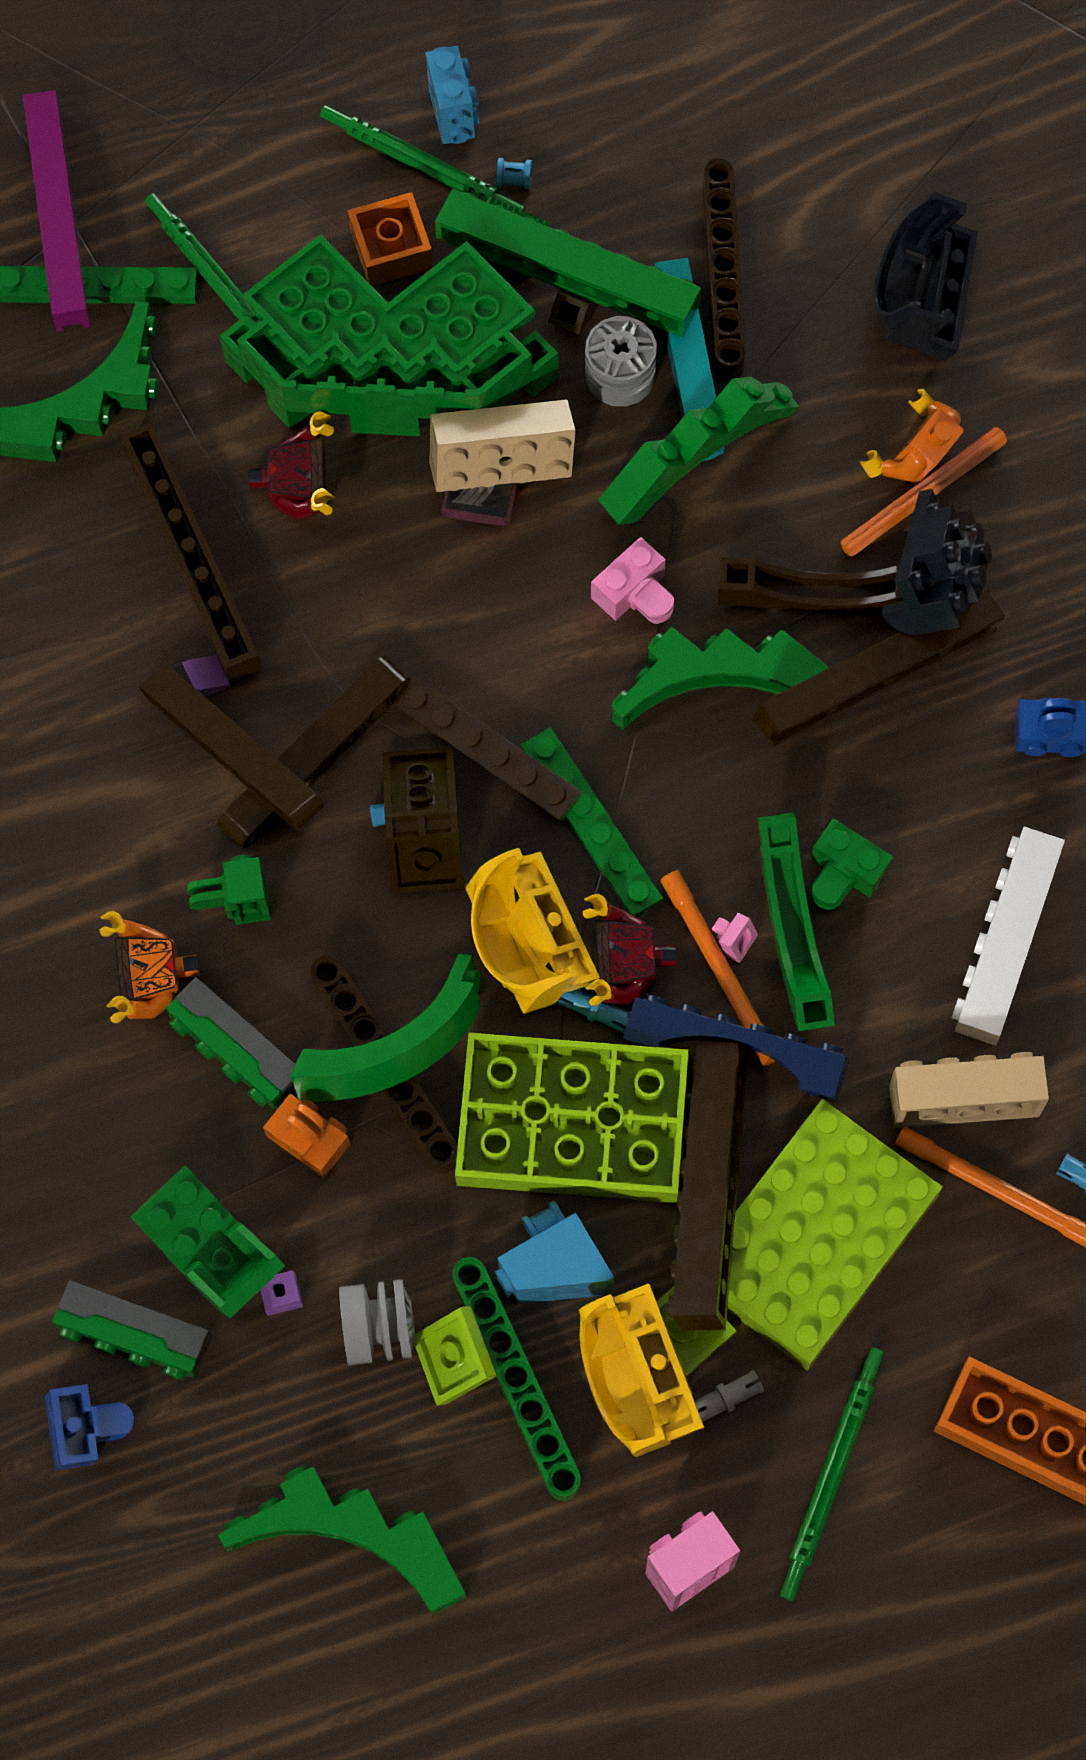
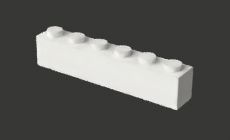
[952,827,1065,1046]

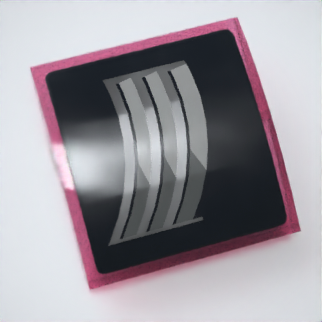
[441,483,519,527]

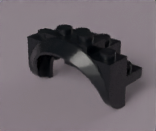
[882,489,992,635]

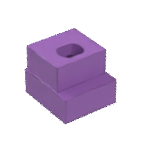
[261,1270,303,1316]

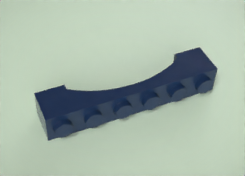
[623,994,849,1103]

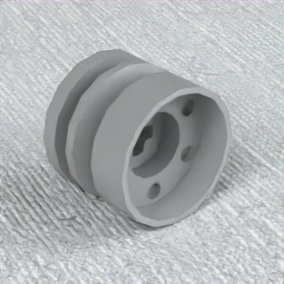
[585,316,657,407]
[339,1279,415,1366]

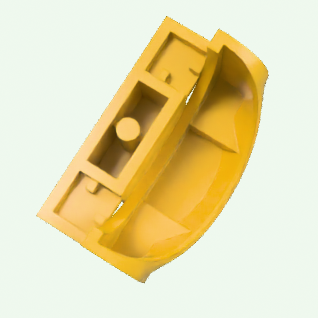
[465,848,600,1014]
[578,1284,705,1457]

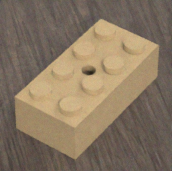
[429,400,575,492]
[889,1052,1049,1128]

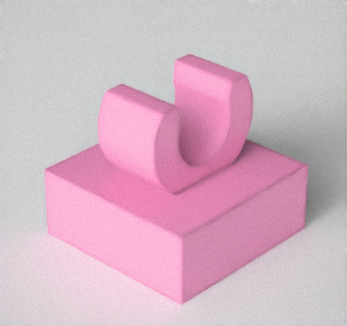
[712,913,758,963]

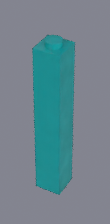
[654,258,724,460]

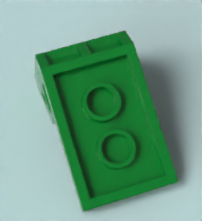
[130,1165,285,1318]

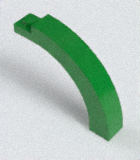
[758,812,835,1031]
[290,954,481,1101]

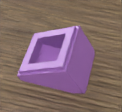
[182,655,231,697]

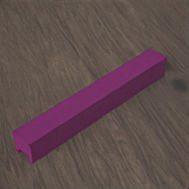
[23,90,90,332]

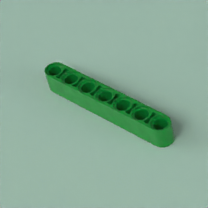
[453,1257,581,1501]

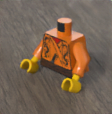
[860,389,964,486]
[99,911,200,1024]

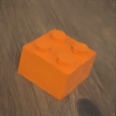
[347,192,433,286]

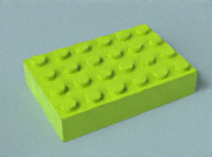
[455,1033,689,1203]
[727,1099,943,1371]

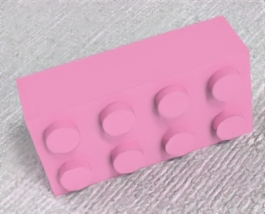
[645,1511,740,1612]

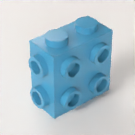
[425,46,479,145]

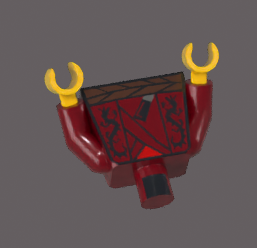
[248,411,335,520]
[583,894,677,1006]

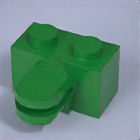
[811,818,893,910]
[187,855,271,925]

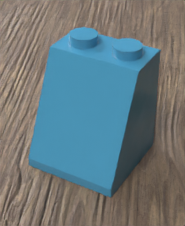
[495,1213,614,1304]

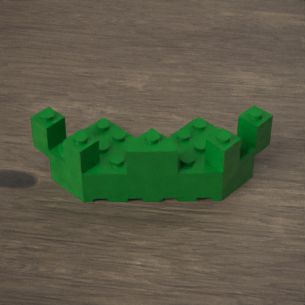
[219,234,559,436]

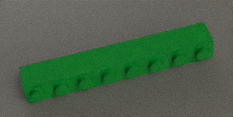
[435,189,701,338]

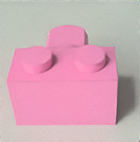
[591,537,674,624]

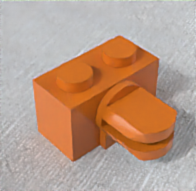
[263,1093,351,1179]

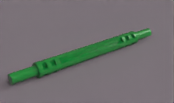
[320,105,526,212]
[145,193,260,325]
[779,1347,884,1602]

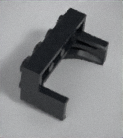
[874,191,978,361]

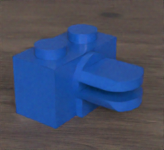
[1015,698,1086,757]
[45,1384,134,1471]

